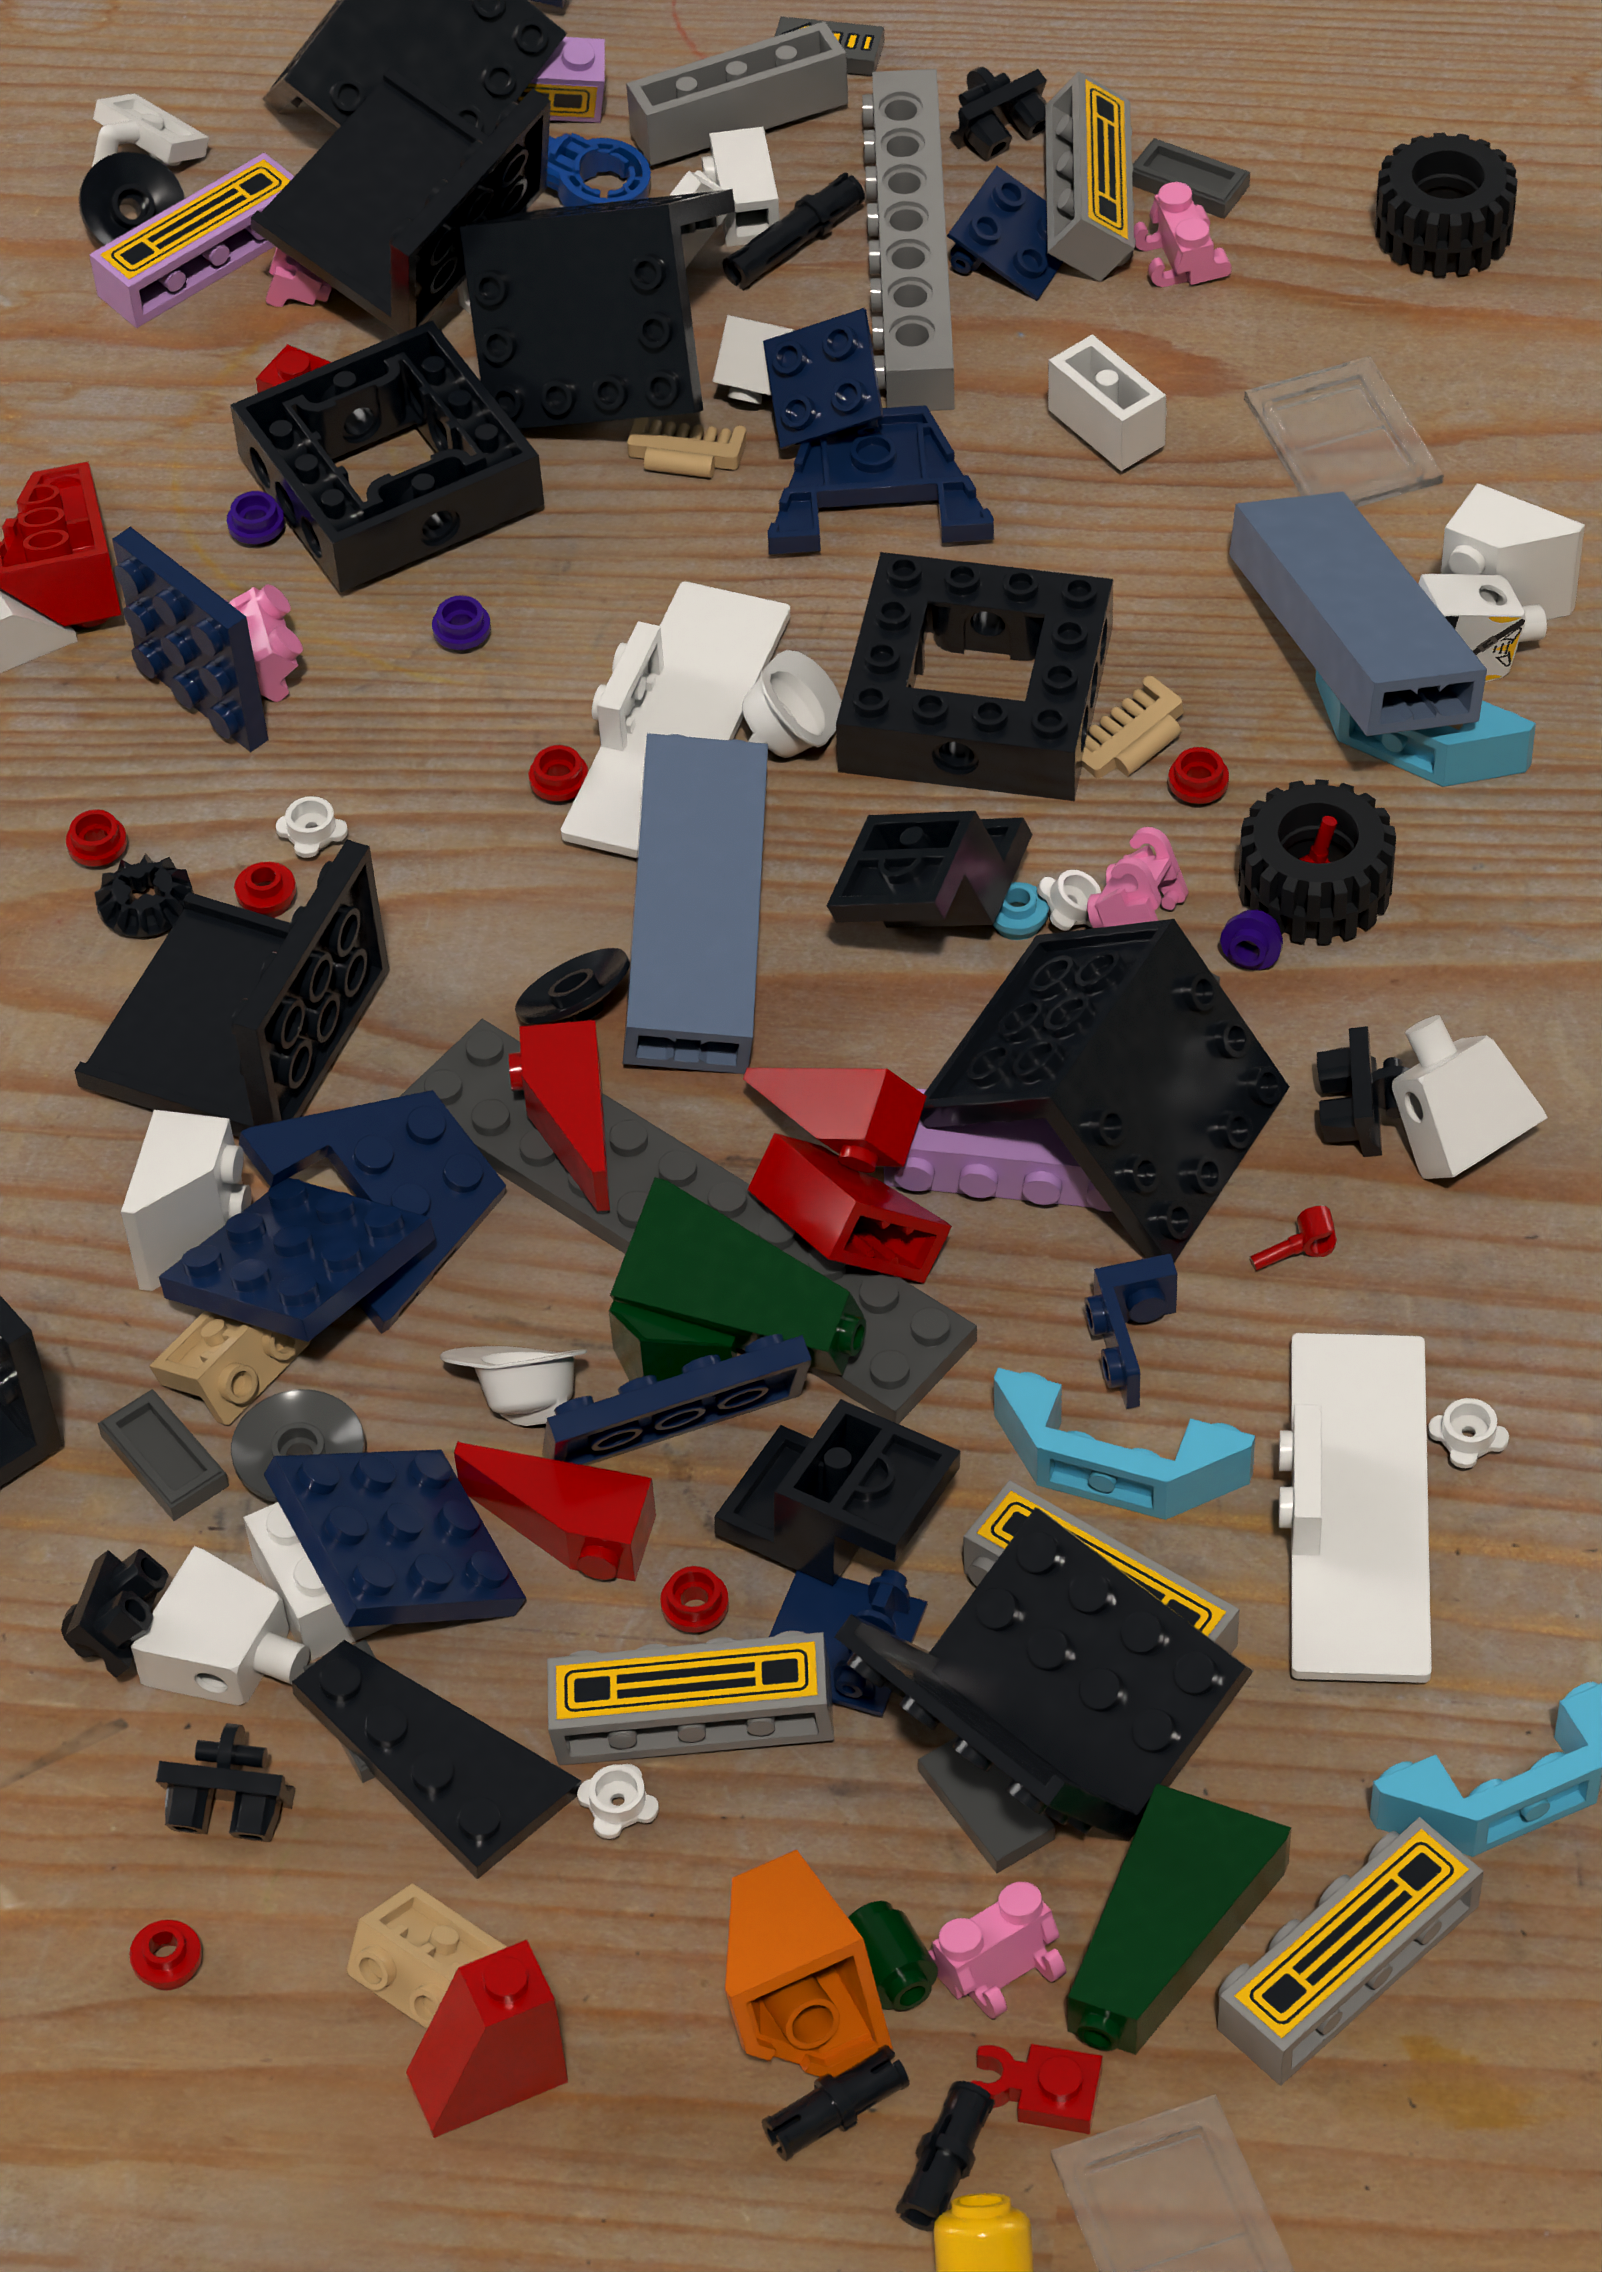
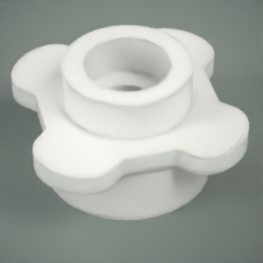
[276,796,348,858]
[1037,870,1102,931]
[1428,1398,1509,1468]
[577,1764,659,1839]

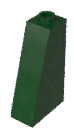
[610,1177,866,1376]
[1068,1783,1291,2055]

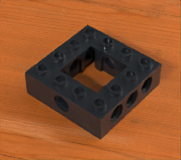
[230,320,544,593]
[836,552,1113,801]

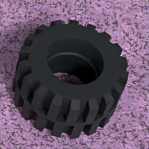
[1375,133,1518,276]
[1238,779,1396,944]

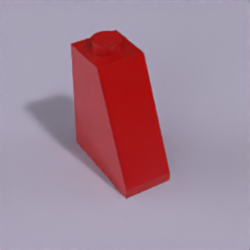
[747,1133,952,1283]
[406,1939,568,2138]

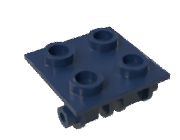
[947,166,1063,301]
[763,308,884,449]
[769,1569,928,1717]

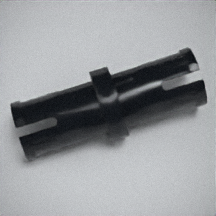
[761,2045,910,2161]
[896,2081,995,2231]

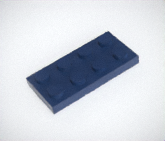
[542,1334,812,1466]

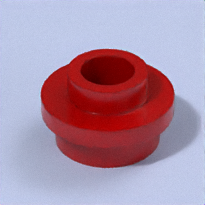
[529,745,588,801]
[1168,747,1229,804]
[66,810,127,866]
[234,862,296,918]
[660,1566,729,1633]
[129,1920,202,1990]

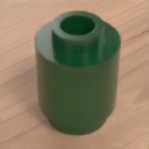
[848,1901,938,2011]

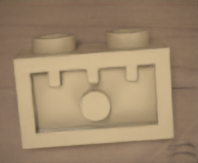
[149,1311,311,1425]
[347,1883,507,2029]

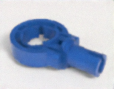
[547,133,651,207]

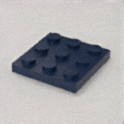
[112,527,269,752]
[159,1178,435,1342]
[264,1449,526,1627]

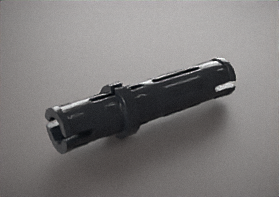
[722,172,865,289]

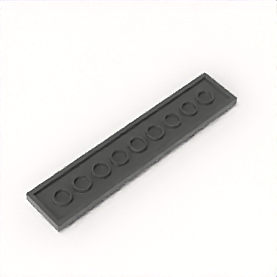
[399,1018,977,1424]

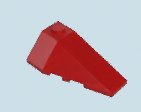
[0,461,122,627]

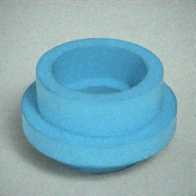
[993,882,1049,940]

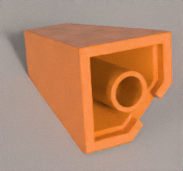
[725,1849,893,2077]

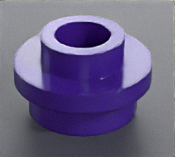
[227,491,285,544]
[432,595,491,650]
[1220,910,1283,970]

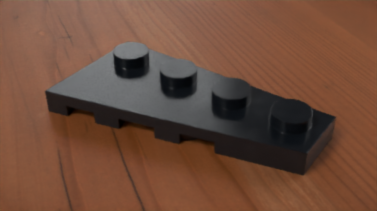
[292,1640,581,1880]

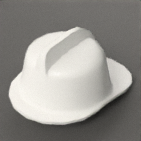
[742,650,842,758]
[440,1346,587,1426]

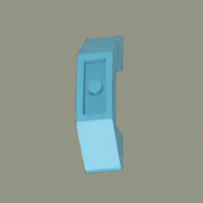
[1315,670,1536,787]
[994,1368,1255,1520]
[1370,1682,1602,1857]

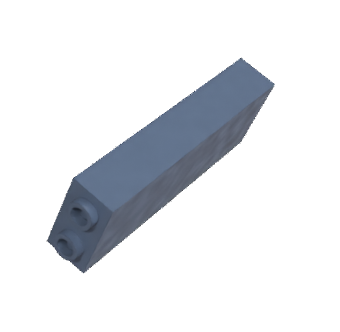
[1229,491,1487,736]
[622,733,768,1074]

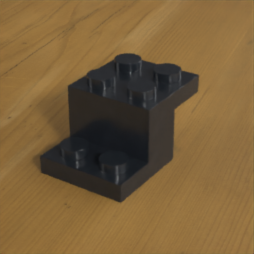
[826,811,1033,928]
[714,1399,961,1586]

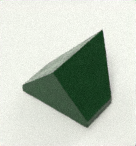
[609,1300,737,1382]

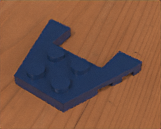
[768,405,994,555]
[239,1090,506,1334]

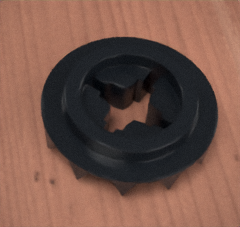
[94,853,193,937]

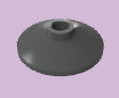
[231,1389,365,1502]

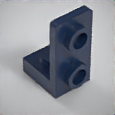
[1084,1254,1178,1409]

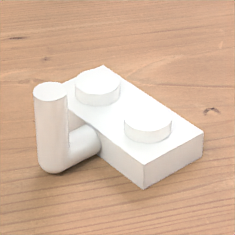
[92,93,209,167]

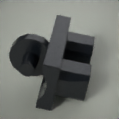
[950,67,1047,161]
[1317,1026,1410,1157]
[61,1549,169,1678]
[156,1723,295,1842]

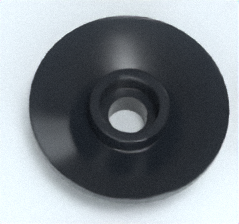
[79,152,185,246]
[515,948,630,1024]

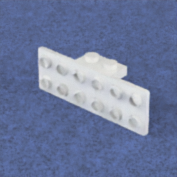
[561,582,791,858]
[1279,1333,1431,1683]

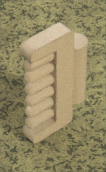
[627,417,747,478]
[1082,676,1184,778]

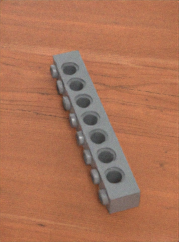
[862,69,955,411]

